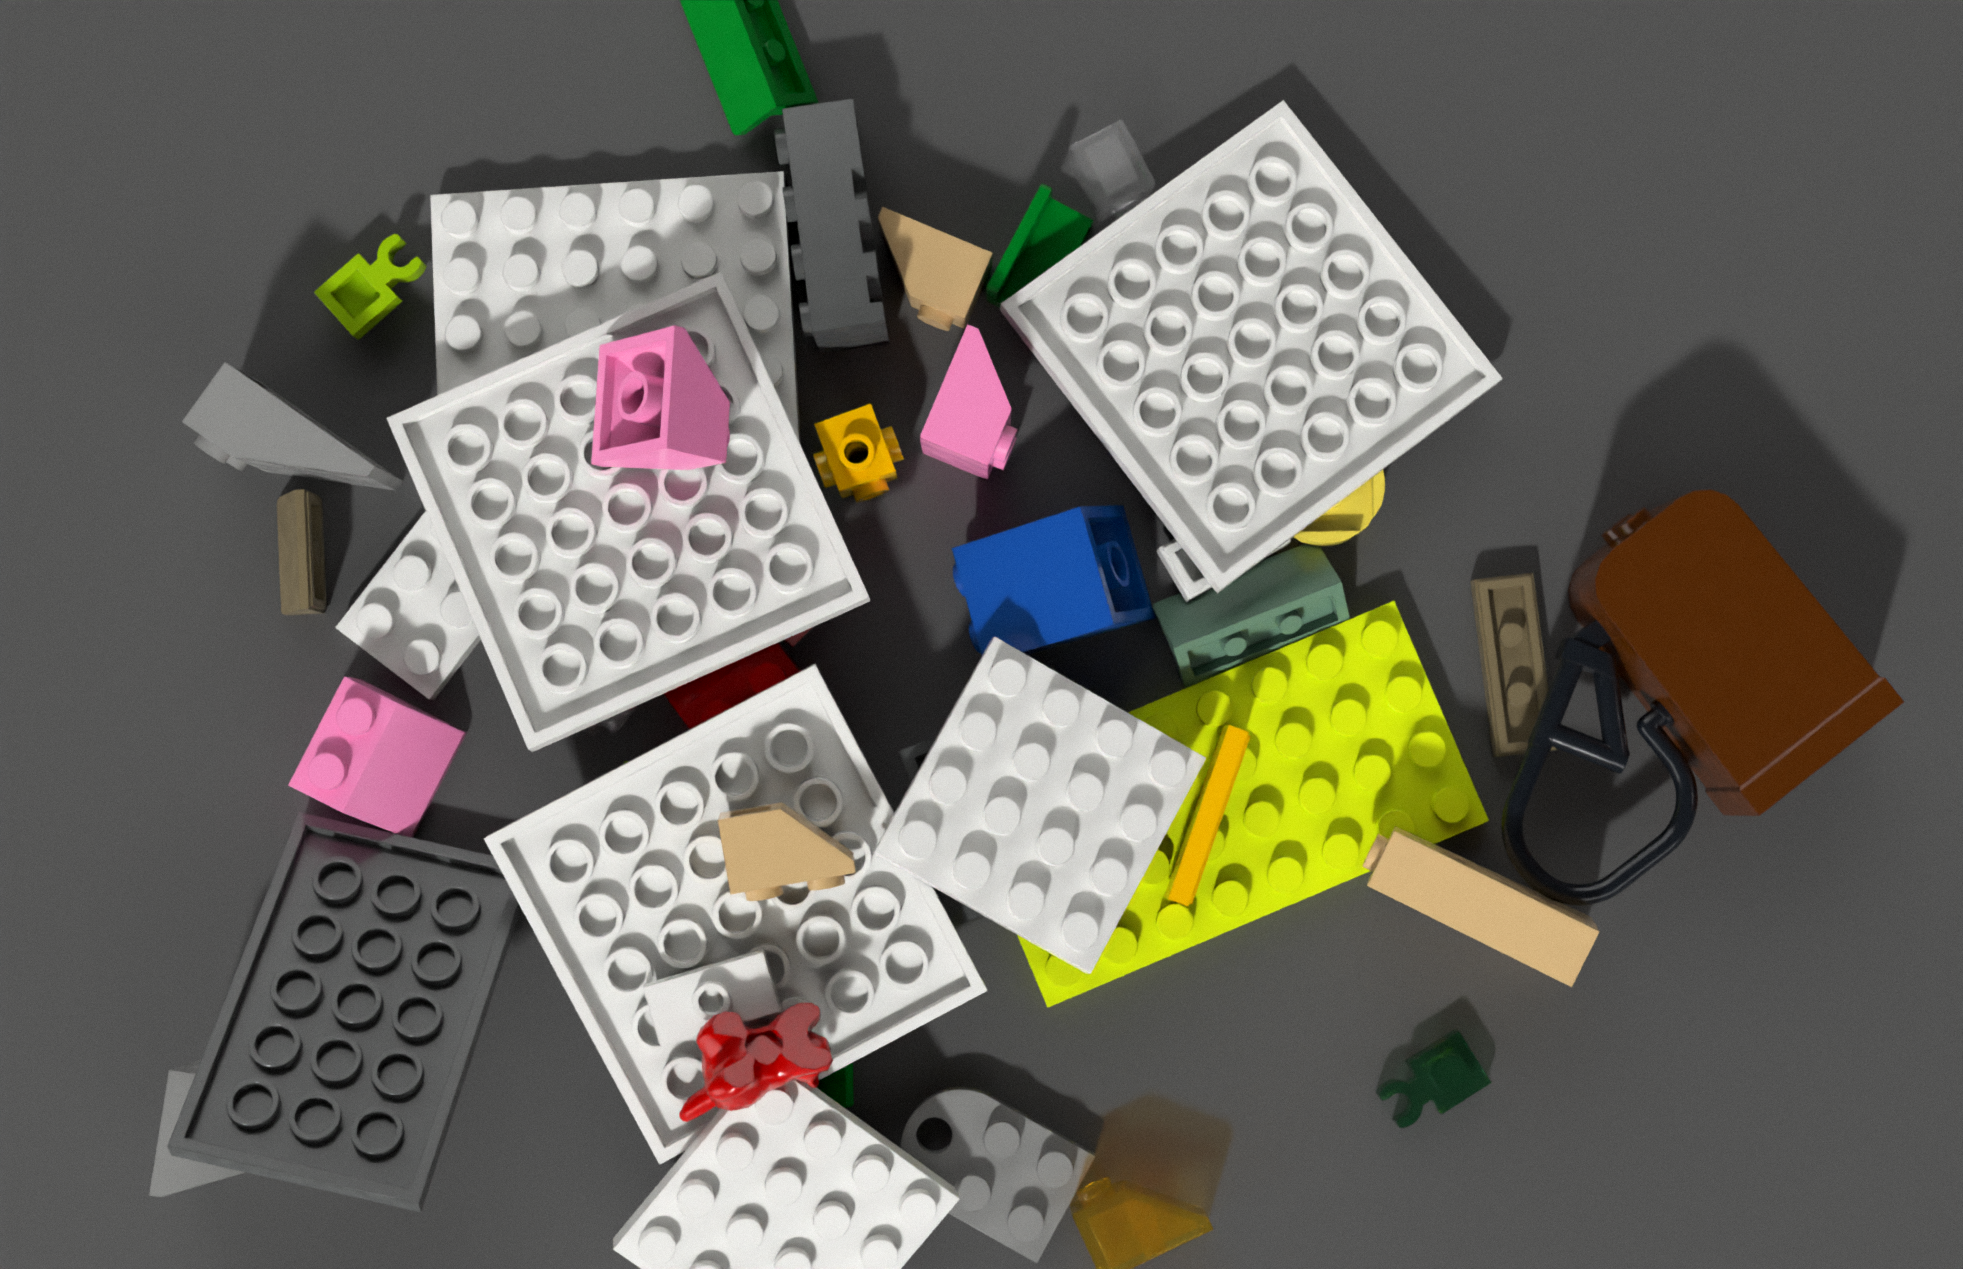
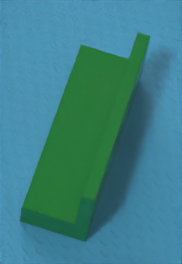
[680,0,818,136]

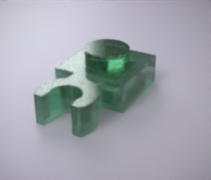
[1375,1029,1492,1128]

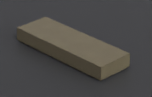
[1470,573,1556,757]

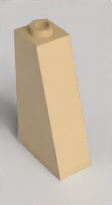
[1362,826,1600,987]

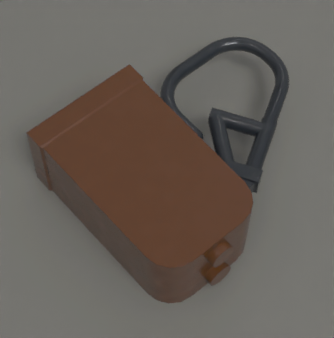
[1501,489,1904,906]

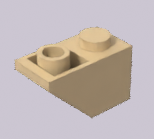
[718,802,856,901]

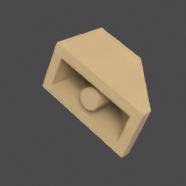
[878,207,993,331]

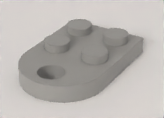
[901,1087,1096,1263]

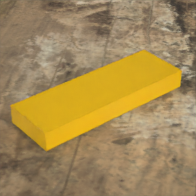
[1164,725,1251,906]

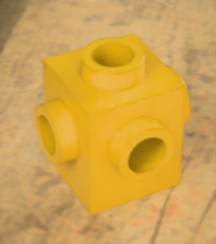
[813,403,904,503]

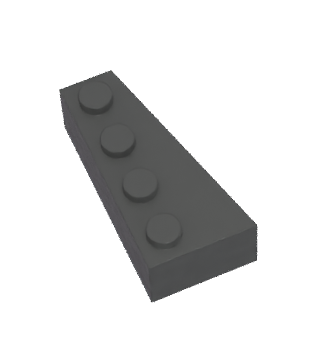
[774,99,890,353]

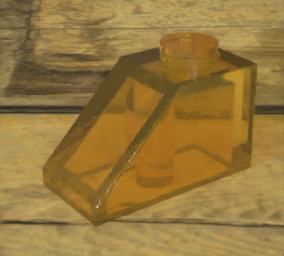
[1069,1177,1214,1269]

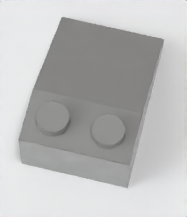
[182,362,403,491]

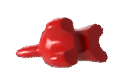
[679,1003,833,1122]

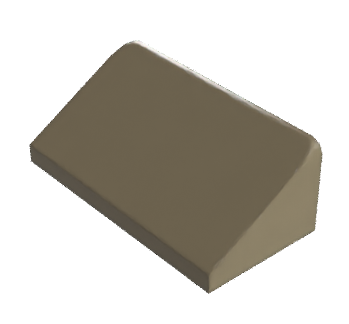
[277,489,327,615]

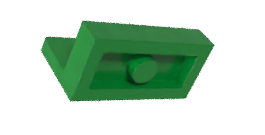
[986,183,1094,308]

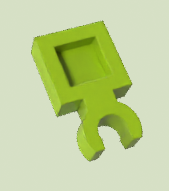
[314,234,427,340]

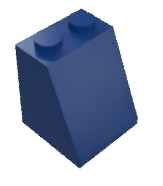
[952,505,1156,655]

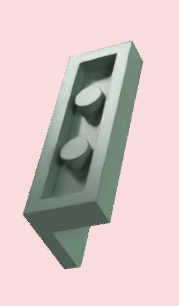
[1153,543,1350,688]

